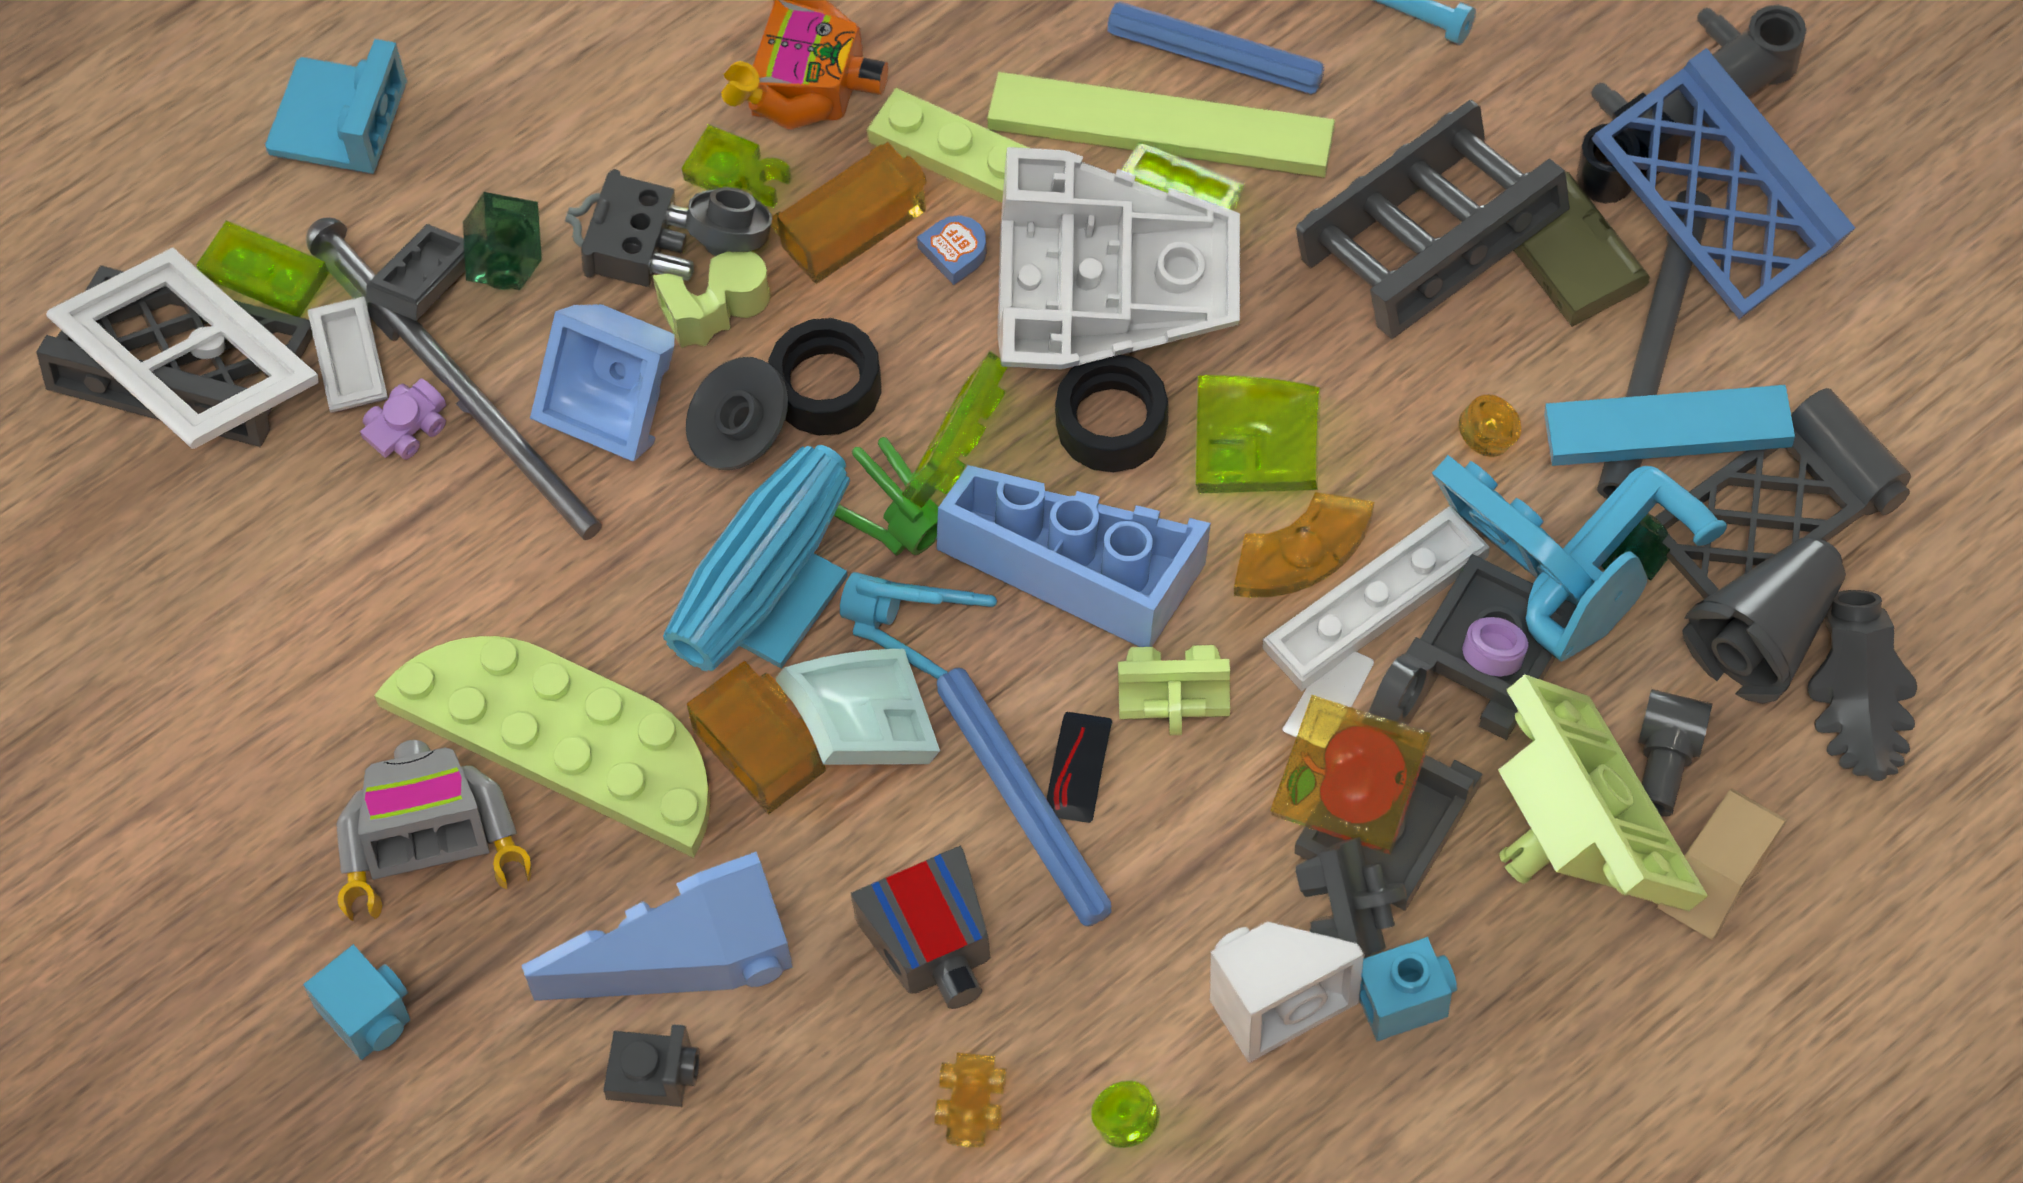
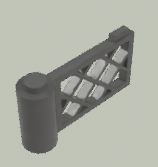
[1644,388,1911,599]

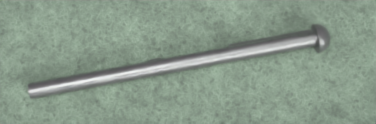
[306,217,602,540]

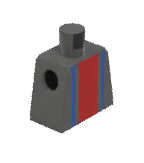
[851,845,990,1009]

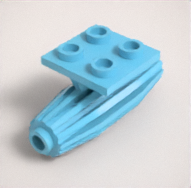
[663,445,850,671]

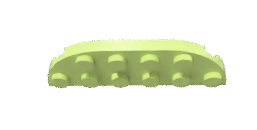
[374,636,710,858]

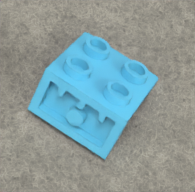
[265,39,407,174]

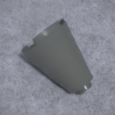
[1682,538,1846,704]

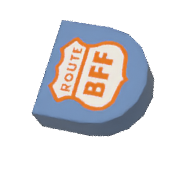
[917,215,987,285]

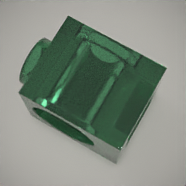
[463,192,542,290]

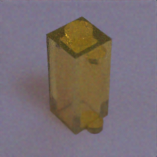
[771,142,927,284]

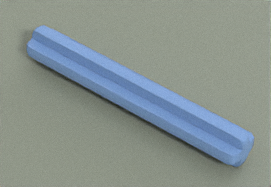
[1108,2,1324,94]

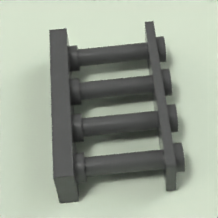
[1296,100,1570,339]

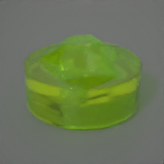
[1091,1081,1160,1148]

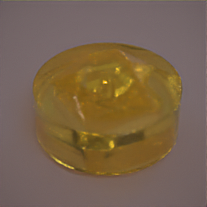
[1459,394,1521,457]

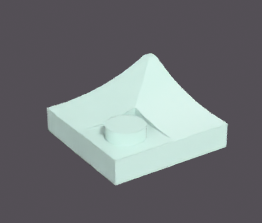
[775,649,940,765]

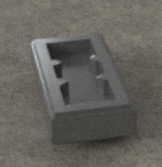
[366,224,477,321]

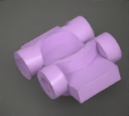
[360,378,446,460]

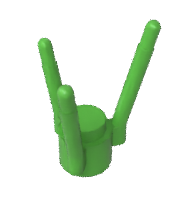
[834,437,939,556]

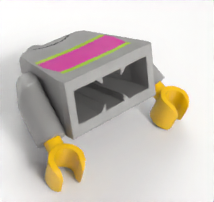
[336,740,532,922]

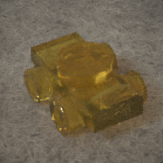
[934,1053,1006,1147]

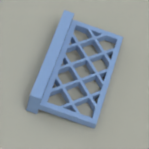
[1592,48,1855,320]

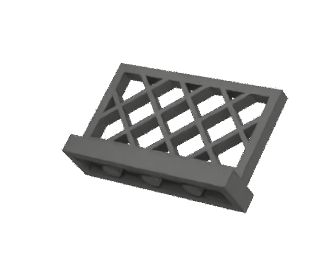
[36,265,313,447]

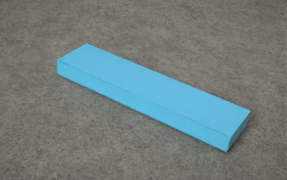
[1544,385,1795,466]

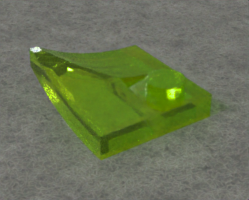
[1196,375,1321,493]

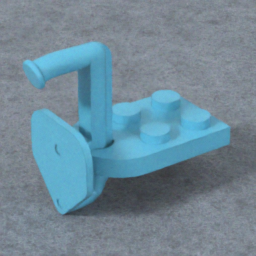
[1432,455,1727,662]

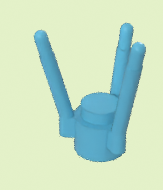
[840,572,997,679]

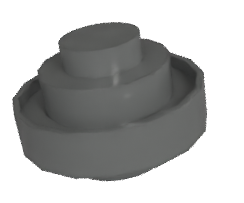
[685,187,772,256]

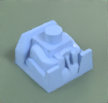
[530,304,674,462]

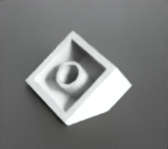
[1210,922,1364,1063]

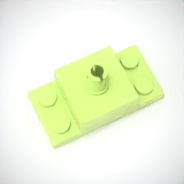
[1498,675,1708,911]

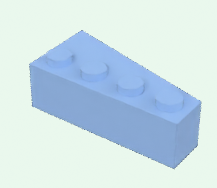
[936,465,1211,647]

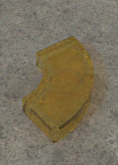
[1234,492,1374,598]

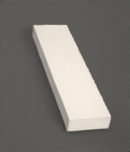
[1263,506,1490,691]

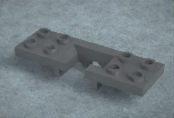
[1295,554,1576,911]

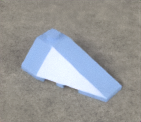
[521,852,793,1001]

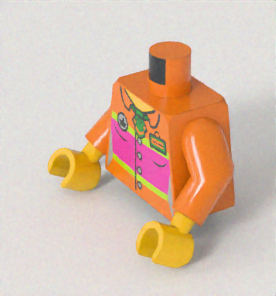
[721,0,888,130]

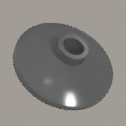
[686,357,788,471]

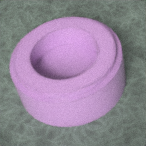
[1462,617,1528,676]

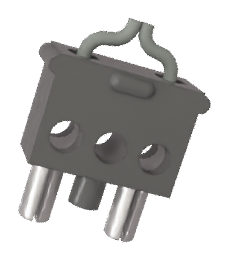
[565,169,694,287]

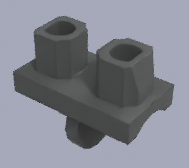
[1295,837,1407,959]

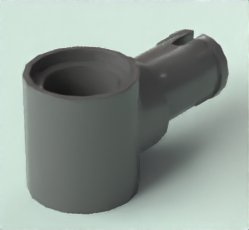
[1638,689,1713,817]

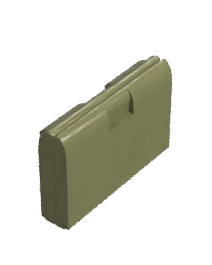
[1514,172,1650,327]

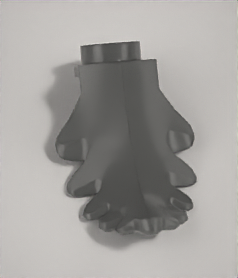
[1808,590,1917,781]

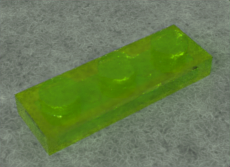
[902,351,1007,508]

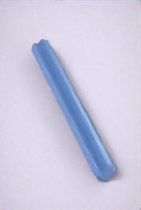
[937,668,1111,927]

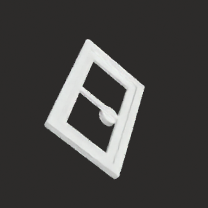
[46,247,318,449]

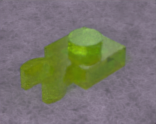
[682,124,791,207]

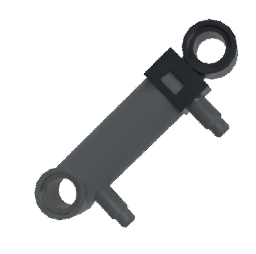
[1577,5,1807,204]

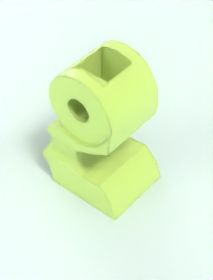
[653,251,770,348]

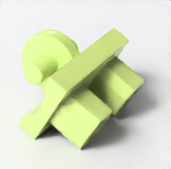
[1118,645,1230,736]

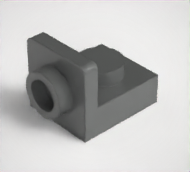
[603,1024,700,1107]

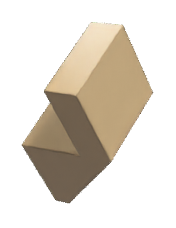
[1657,789,1787,940]

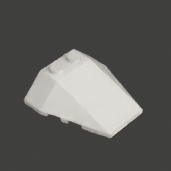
[998,147,1240,370]

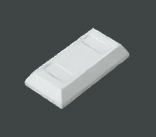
[307,296,388,413]

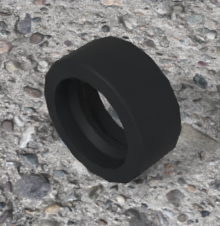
[768,318,882,435]
[1055,355,1168,473]

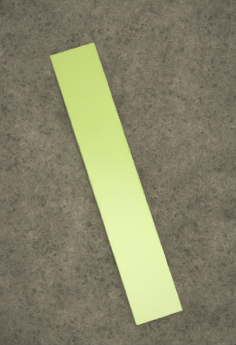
[987,72,1335,177]

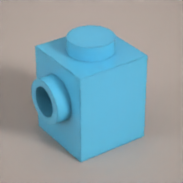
[1359,937,1457,1041]
[303,944,411,1060]

